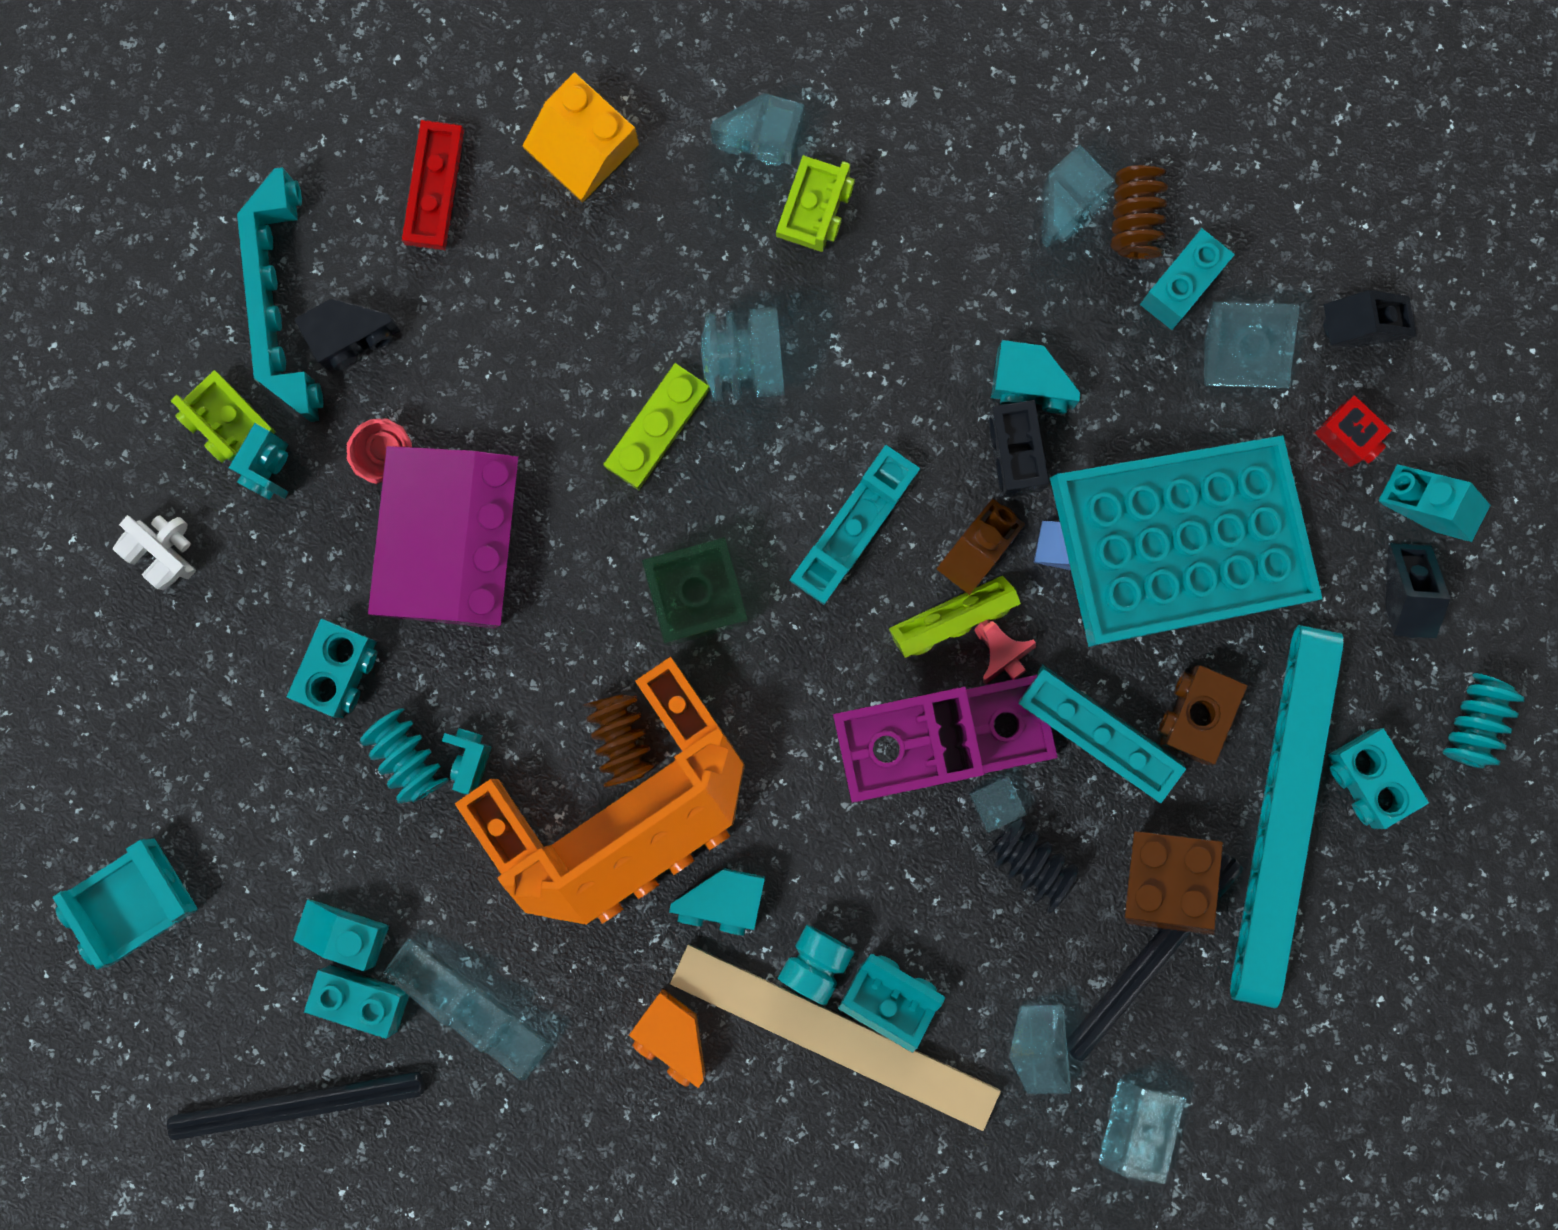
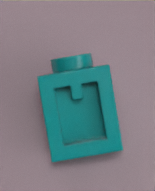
[442,728,492,795]

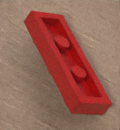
[402,120,464,250]

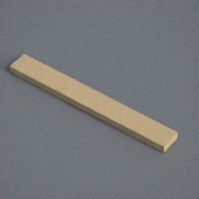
[670,944,1001,1131]

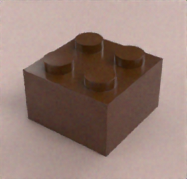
[1125,831,1223,935]

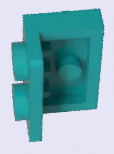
[838,954,945,1053]

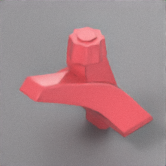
[974,620,1036,685]

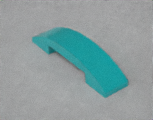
[789,445,920,605]

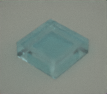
[969,776,1027,833]

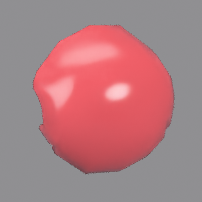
[347,418,412,484]

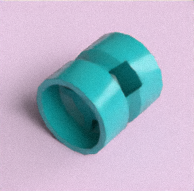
[778,924,855,1006]

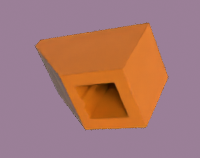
[628,988,706,1088]

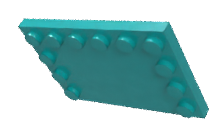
[1050,435,1323,647]

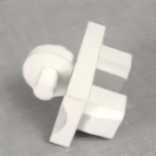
[113,515,197,591]

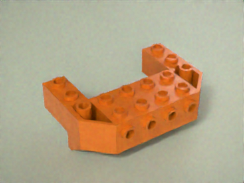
[454,657,745,925]

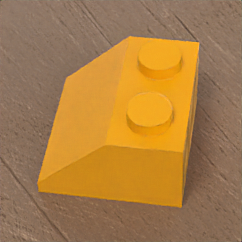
[522,72,639,203]

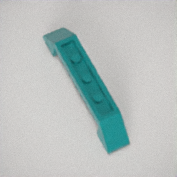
[237,167,323,422]

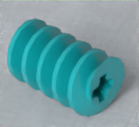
[1442,673,1525,769]
[360,708,449,804]

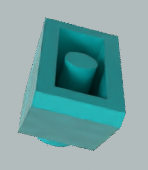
[293,899,389,971]

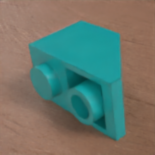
[991,340,1080,414]
[1378,464,1491,542]
[669,868,765,935]

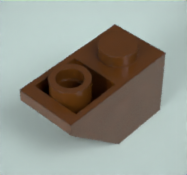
[936,498,1025,595]

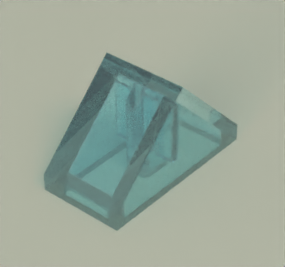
[1009,1004,1071,1094]

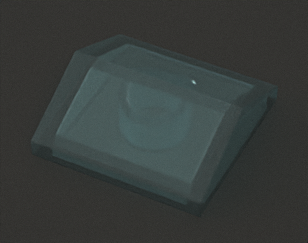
[1204,301,1300,388]

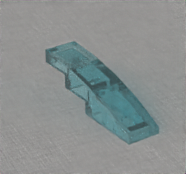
[383,938,551,1080]

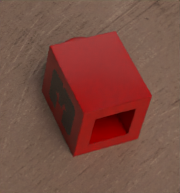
[1314,395,1392,467]

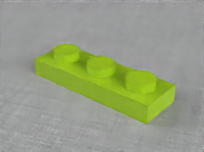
[603,363,710,491]
[889,575,1021,658]

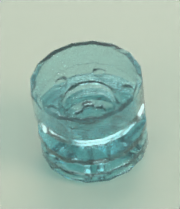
[701,307,785,402]

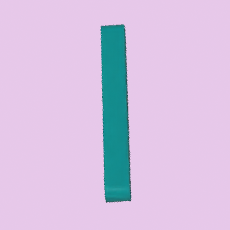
[1230,625,1343,1008]

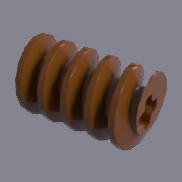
[1110,165,1168,259]
[583,694,655,788]

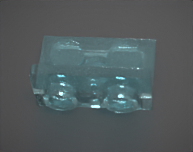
[1099,1080,1186,1184]

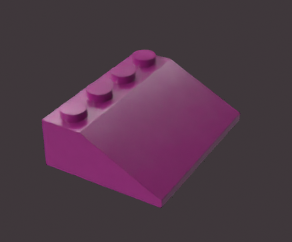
[368,446,518,629]

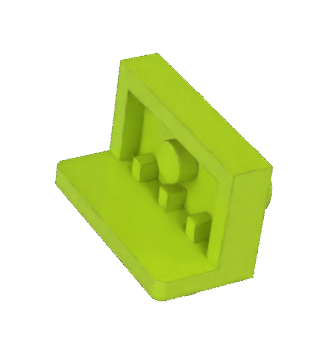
[776,155,855,252]
[171,370,276,463]

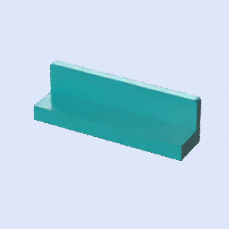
[1018,664,1186,803]

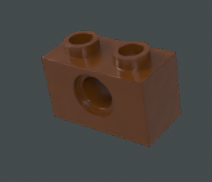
[1158,665,1248,765]

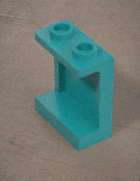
[53,838,198,970]

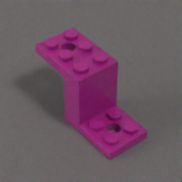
[833,675,1058,803]

